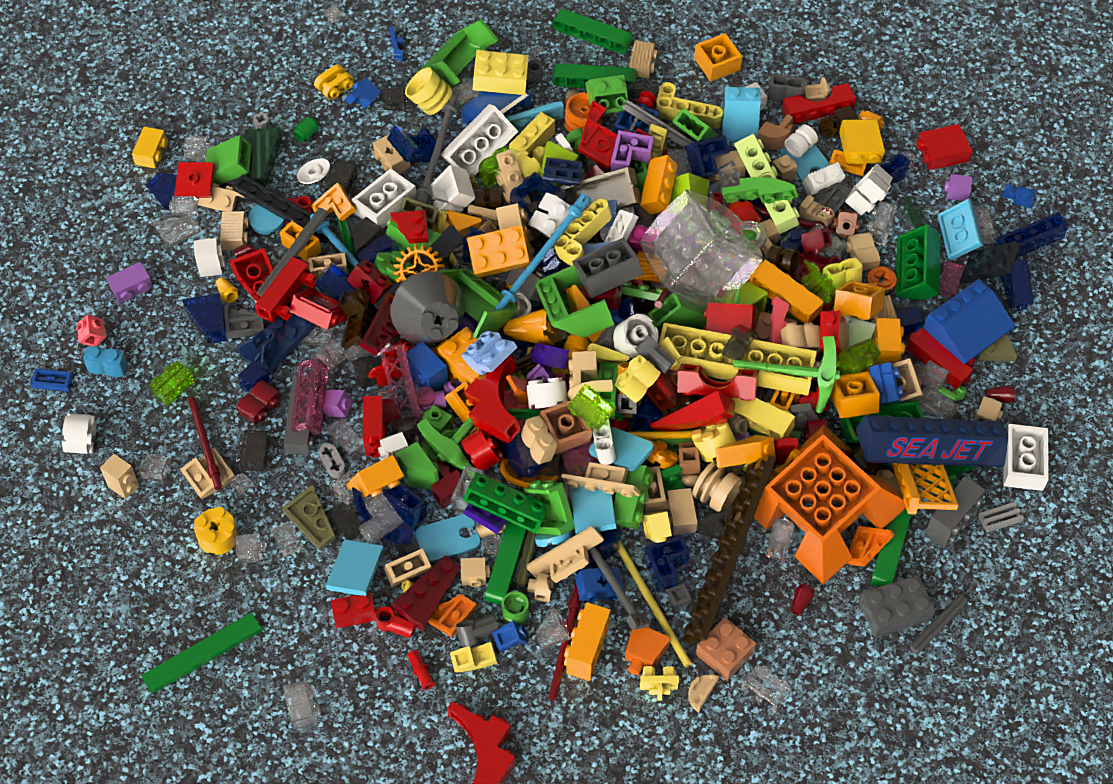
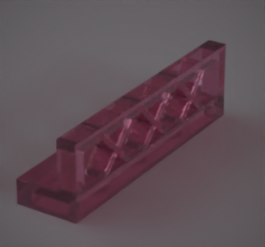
[379,344,422,424]
[290,358,329,435]

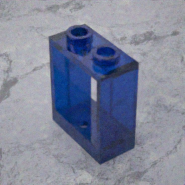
[510,172,568,219]

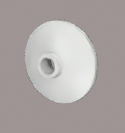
[297,159,330,184]

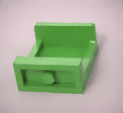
[524,480,575,536]

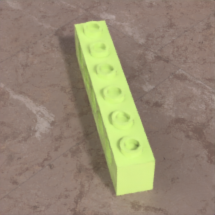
[734,134,800,234]

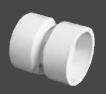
[784,125,818,158]

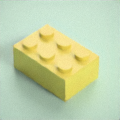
[473,50,529,95]

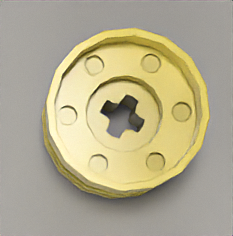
[405,67,452,115]

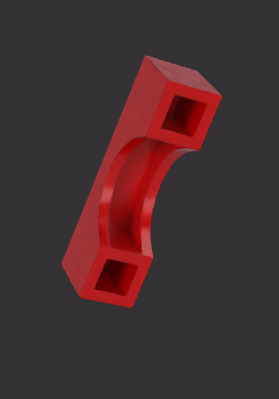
[782,83,856,124]
[677,364,759,401]

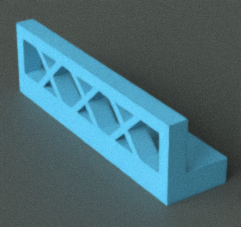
[506,101,563,132]

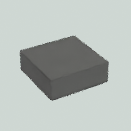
[666,583,693,609]

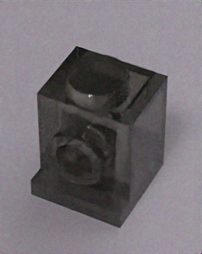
[383,85,409,111]

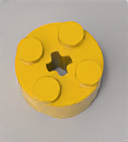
[194,507,238,555]

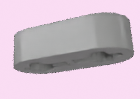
[319,444,346,479]

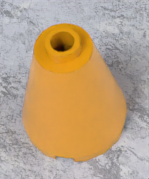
[503,308,558,345]

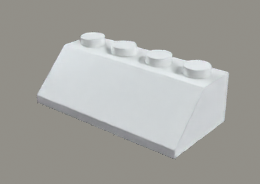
[440,104,519,180]

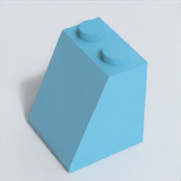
[722,87,761,142]

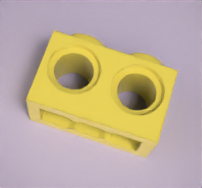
[642,511,672,543]

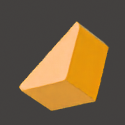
[447,210,482,237]

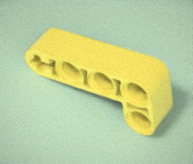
[656,82,723,129]
[554,199,612,266]

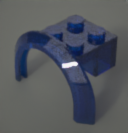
[352,484,428,545]

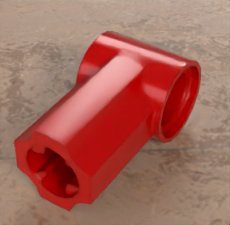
[376,606,416,639]

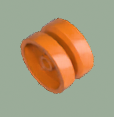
[564,93,603,132]

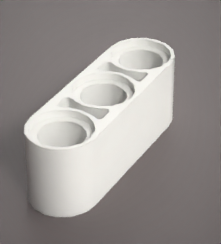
[591,412,616,465]

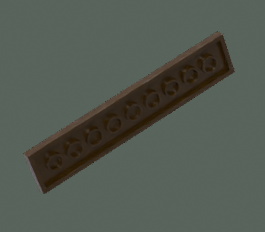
[682,455,776,645]

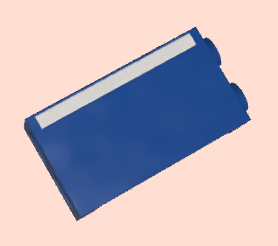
[461,89,531,125]

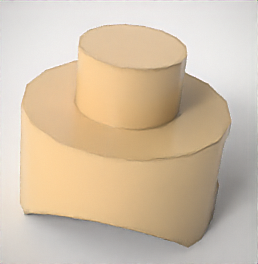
[527,573,554,602]

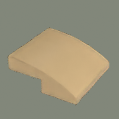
[180,448,237,499]

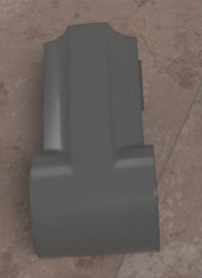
[526,60,543,84]
[635,335,676,374]
[456,614,499,647]

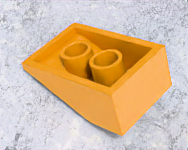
[346,455,404,498]

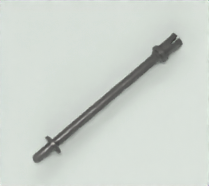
[417,95,458,204]

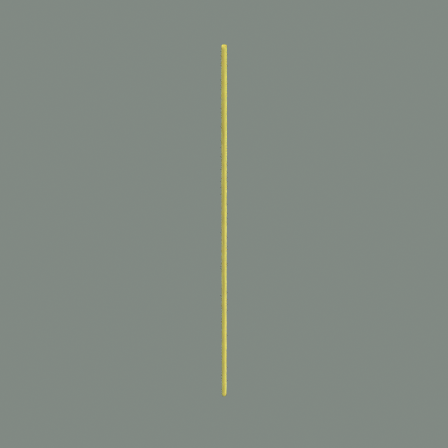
[416,190,692,667]

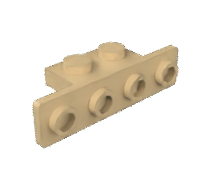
[496,149,534,214]
[198,183,247,212]
[561,462,641,497]
[527,526,603,583]

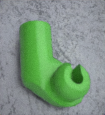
[937,386,967,402]

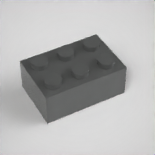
[572,238,643,298]
[925,476,985,549]
[859,575,936,638]

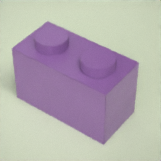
[106,262,153,304]

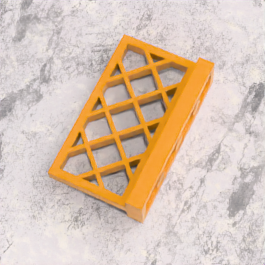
[891,463,958,514]

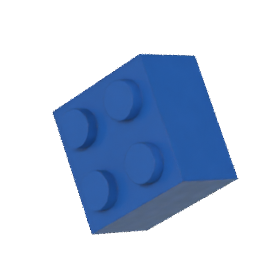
[404,342,448,394]

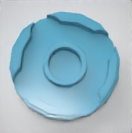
[248,205,284,235]
[534,529,574,547]

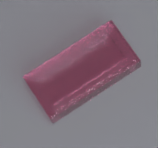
[939,261,964,297]

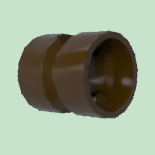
[474,186,501,210]
[766,245,800,274]

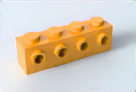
[749,259,824,324]

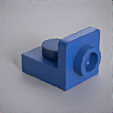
[492,621,528,652]

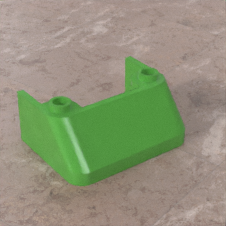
[419,19,499,88]
[536,265,615,337]
[435,268,517,339]

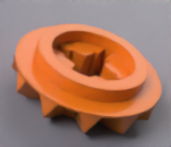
[867,266,897,292]

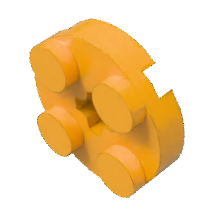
[645,439,679,469]

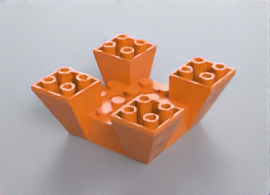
[753,425,906,585]

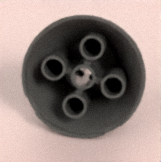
[390,271,465,345]

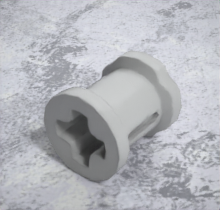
[253,112,271,136]

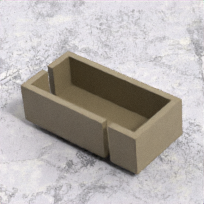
[560,167,641,209]

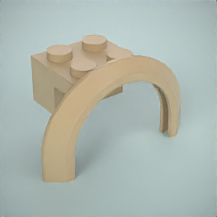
[567,351,613,410]

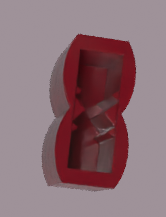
[236,380,281,425]

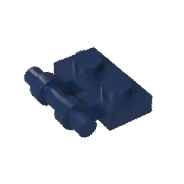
[542,157,583,187]

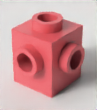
[77,314,106,346]

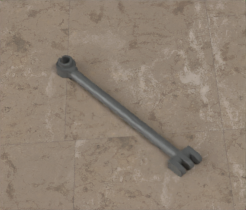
[569,504,650,630]

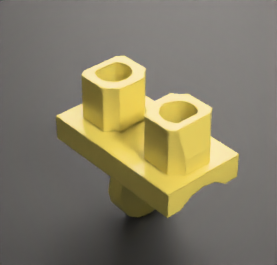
[640,666,679,701]

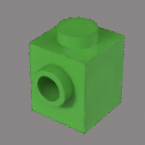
[422,405,453,434]

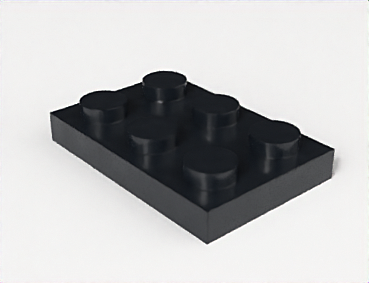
[960,241,1020,284]

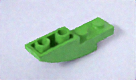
[722,177,799,204]

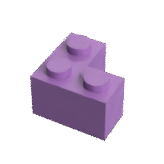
[611,130,654,172]

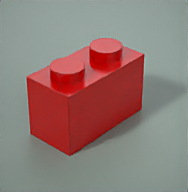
[331,592,376,629]

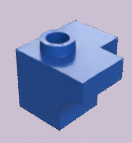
[345,77,381,108]

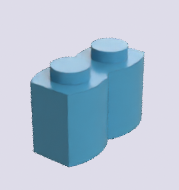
[83,346,128,377]

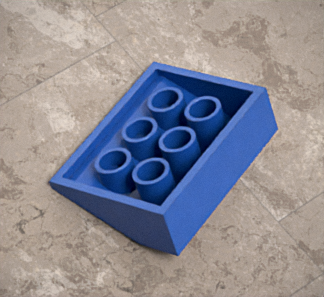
[923,279,1015,365]

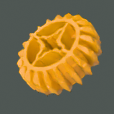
[394,244,445,283]

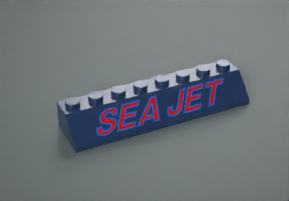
[856,415,1008,467]

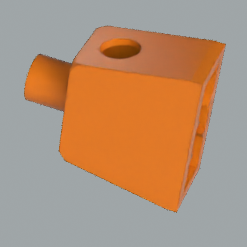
[625,628,671,675]

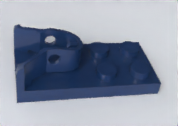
[237,303,317,375]

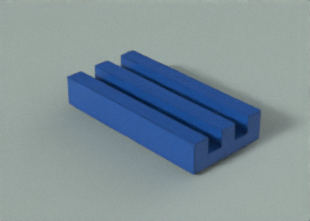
[30,368,74,391]

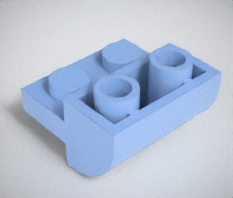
[461,330,517,375]

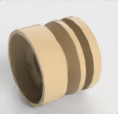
[692,461,743,514]

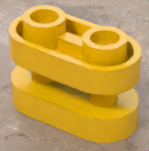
[314,64,354,100]

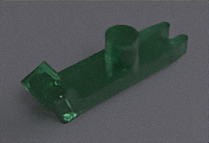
[904,197,926,229]

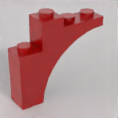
[464,355,521,443]
[447,702,516,784]

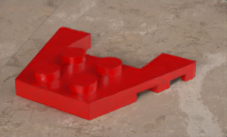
[578,101,651,170]

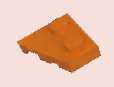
[847,526,894,567]
[428,594,478,638]

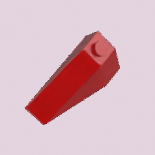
[229,248,288,306]
[650,391,735,431]

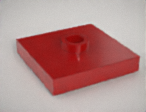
[174,162,215,198]

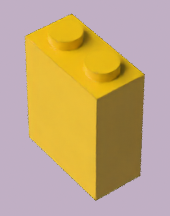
[839,119,885,164]

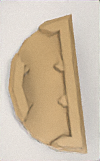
[688,674,720,713]

